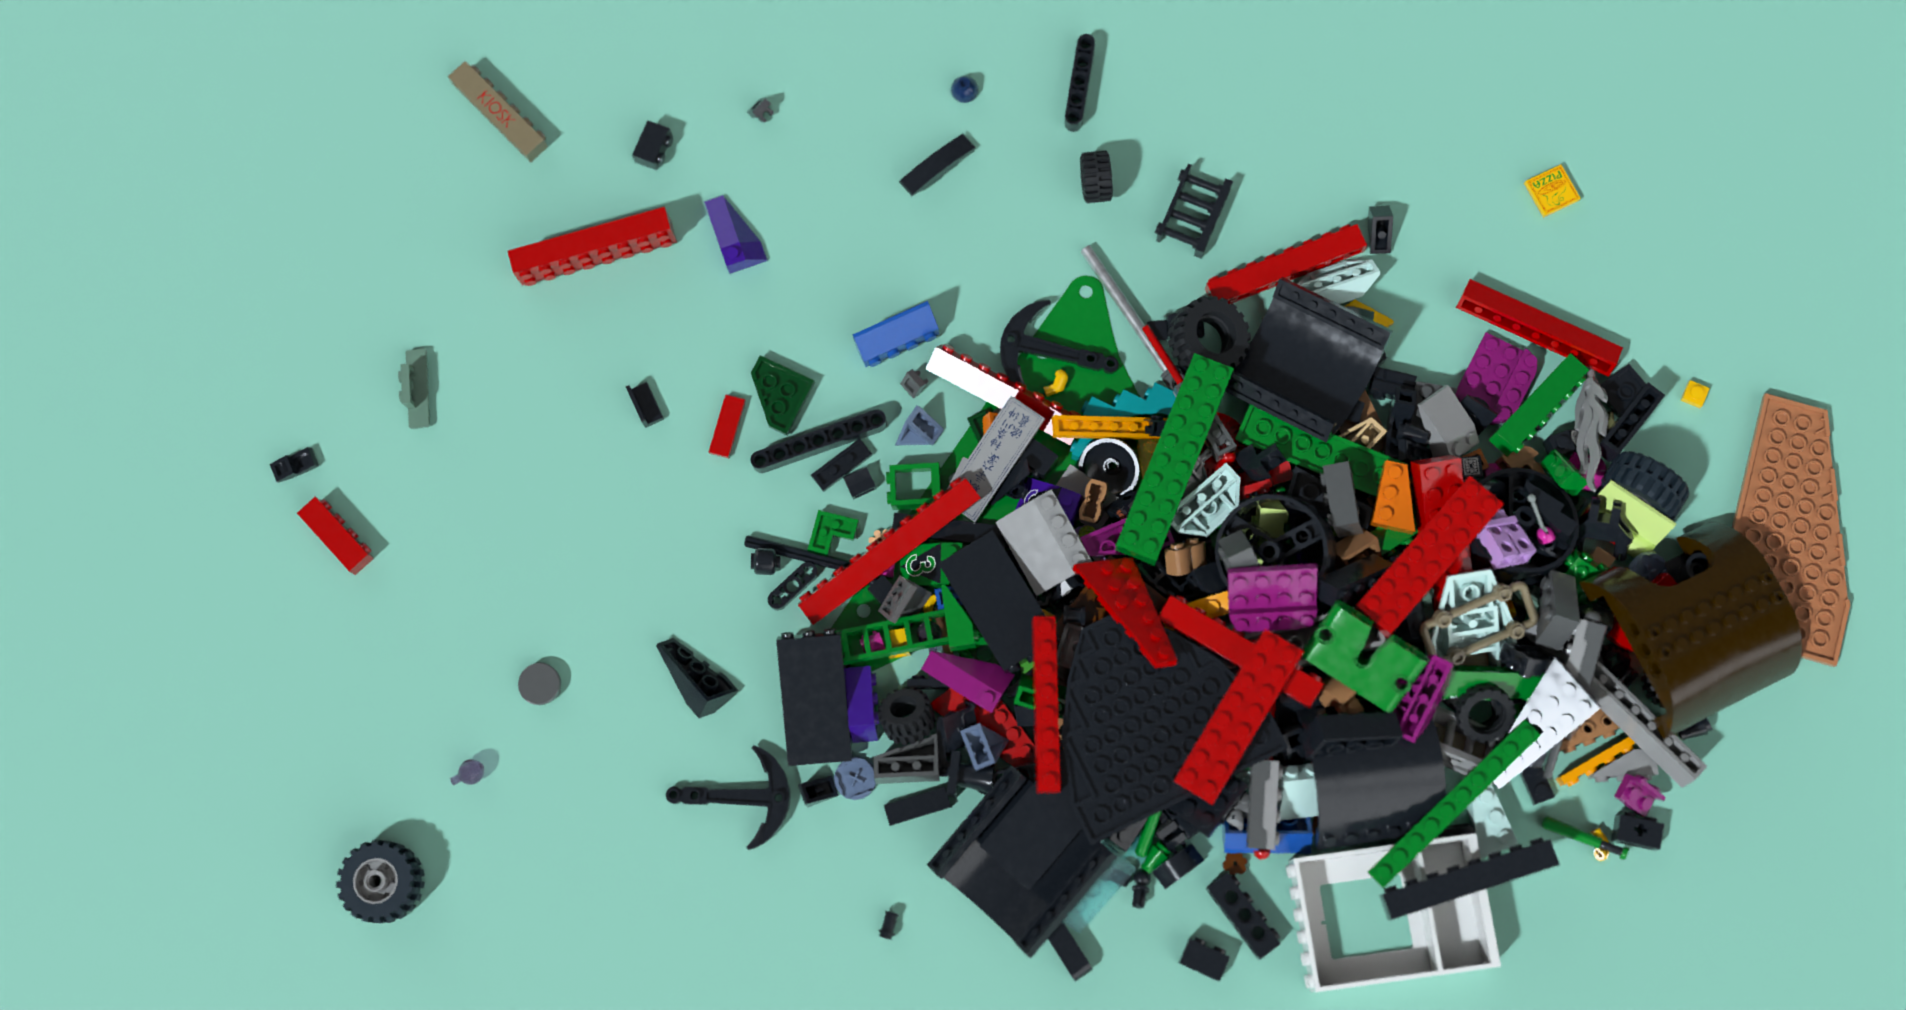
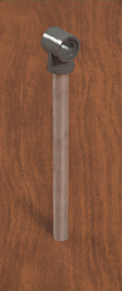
[1081,245,1185,391]

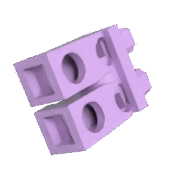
[1476,510,1537,569]

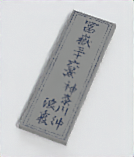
[947,396,1045,522]

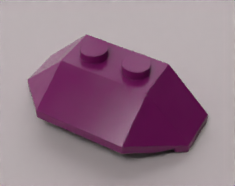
[1393,654,1454,743]

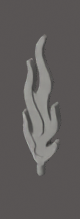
[1574,367,1608,492]

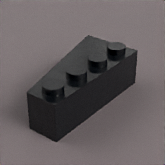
[1284,465,1374,529]

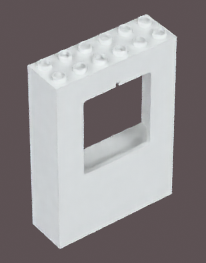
[1286,833,1501,992]

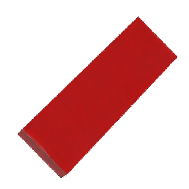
[708,394,746,459]

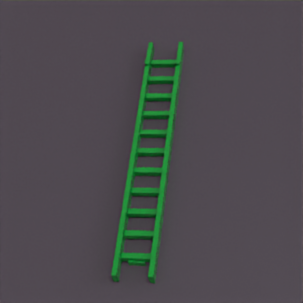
[836,605,983,665]

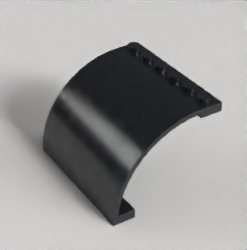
[1226,277,1393,443]
[1296,700,1446,850]
[927,765,1116,958]

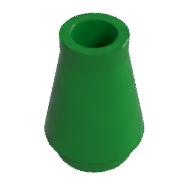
[1141,841,1171,874]

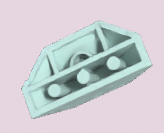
[1297,259,1380,304]
[1171,463,1240,537]

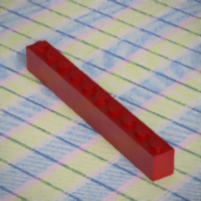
[798,477,981,625]

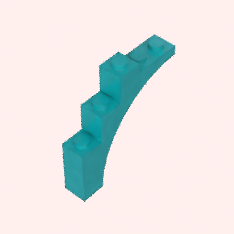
[1070,382,1176,462]

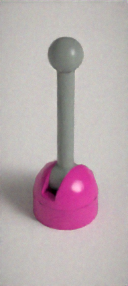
[1527,494,1556,544]

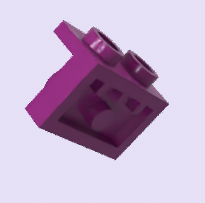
[1614,774,1666,817]

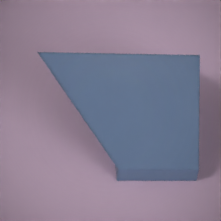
[895,405,944,446]
[960,723,1009,771]

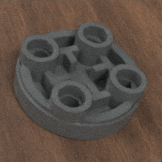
[518,663,561,705]

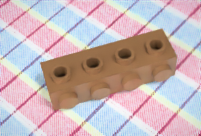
[1559,709,1620,754]

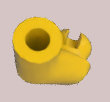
[1043,369,1068,397]
[1590,827,1610,861]

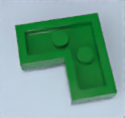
[808,510,859,555]

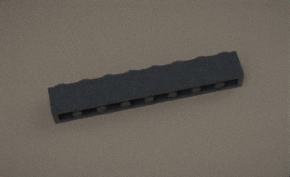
[1379,837,1560,920]

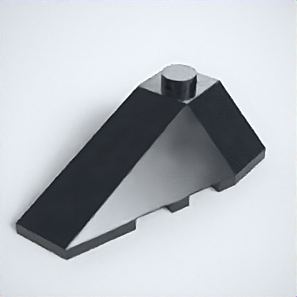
[656,638,738,718]

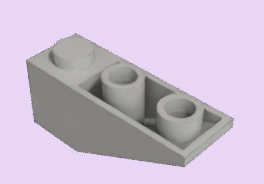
[1588,749,1659,782]

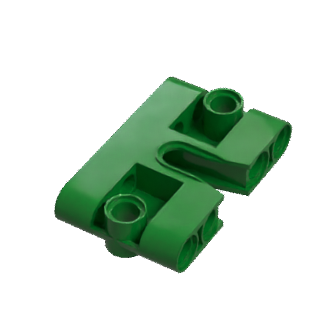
[1302,600,1429,713]

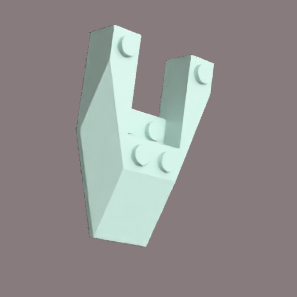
[1431,568,1517,700]

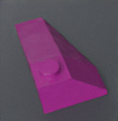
[1080,518,1175,557]
[921,651,1015,713]

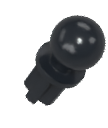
[1132,870,1151,909]

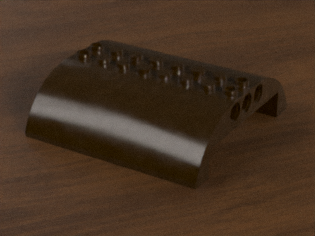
[1580,522,1802,739]

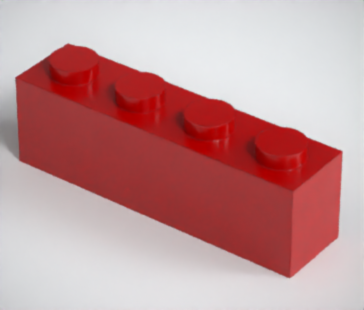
[297,496,374,575]

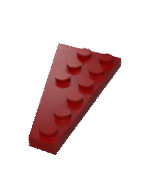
[1072,557,1178,668]
[931,688,1035,778]

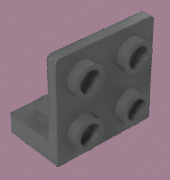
[878,575,932,628]

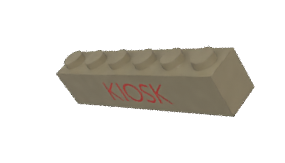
[448,61,548,163]

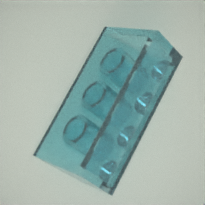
[1062,839,1137,933]

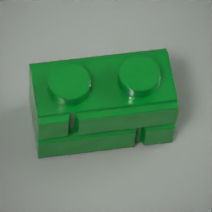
[1540,449,1587,497]

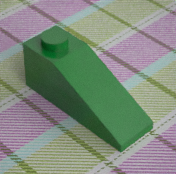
[941,585,979,651]

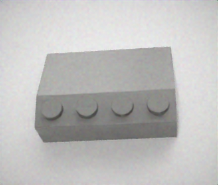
[995,489,1092,596]

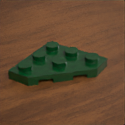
[751,355,815,436]

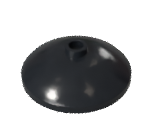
[1079,438,1140,497]

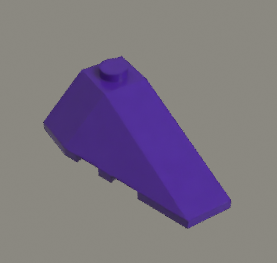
[704,195,767,274]

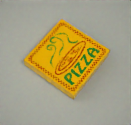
[1524,165,1581,218]

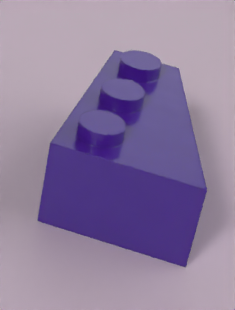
[845,666,880,743]

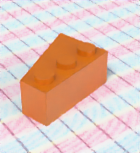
[1370,460,1415,535]

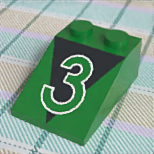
[900,543,963,588]

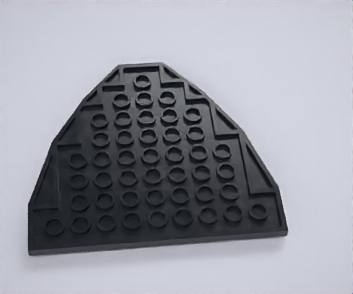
[1062,615,1289,845]

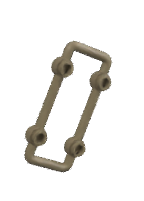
[1419,581,1538,665]

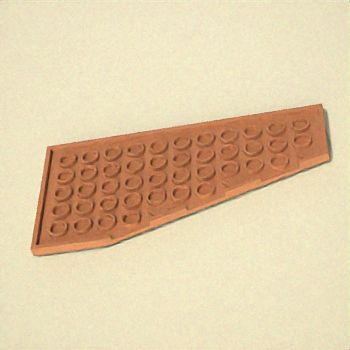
[1732,393,1850,667]

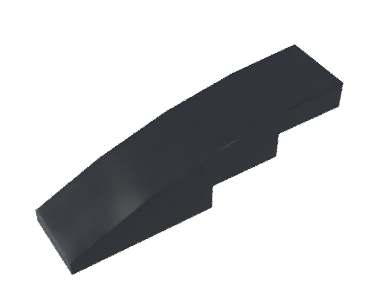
[899,133,976,196]

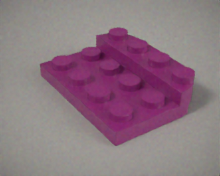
[1455,332,1537,425]
[1228,564,1318,632]

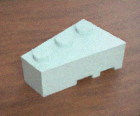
[1468,785,1519,859]

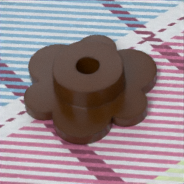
[1222,853,1247,875]

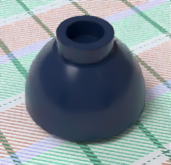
[951,75,978,103]

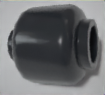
[751,548,781,575]

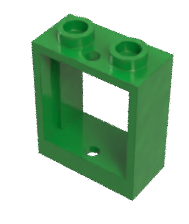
[886,462,941,510]

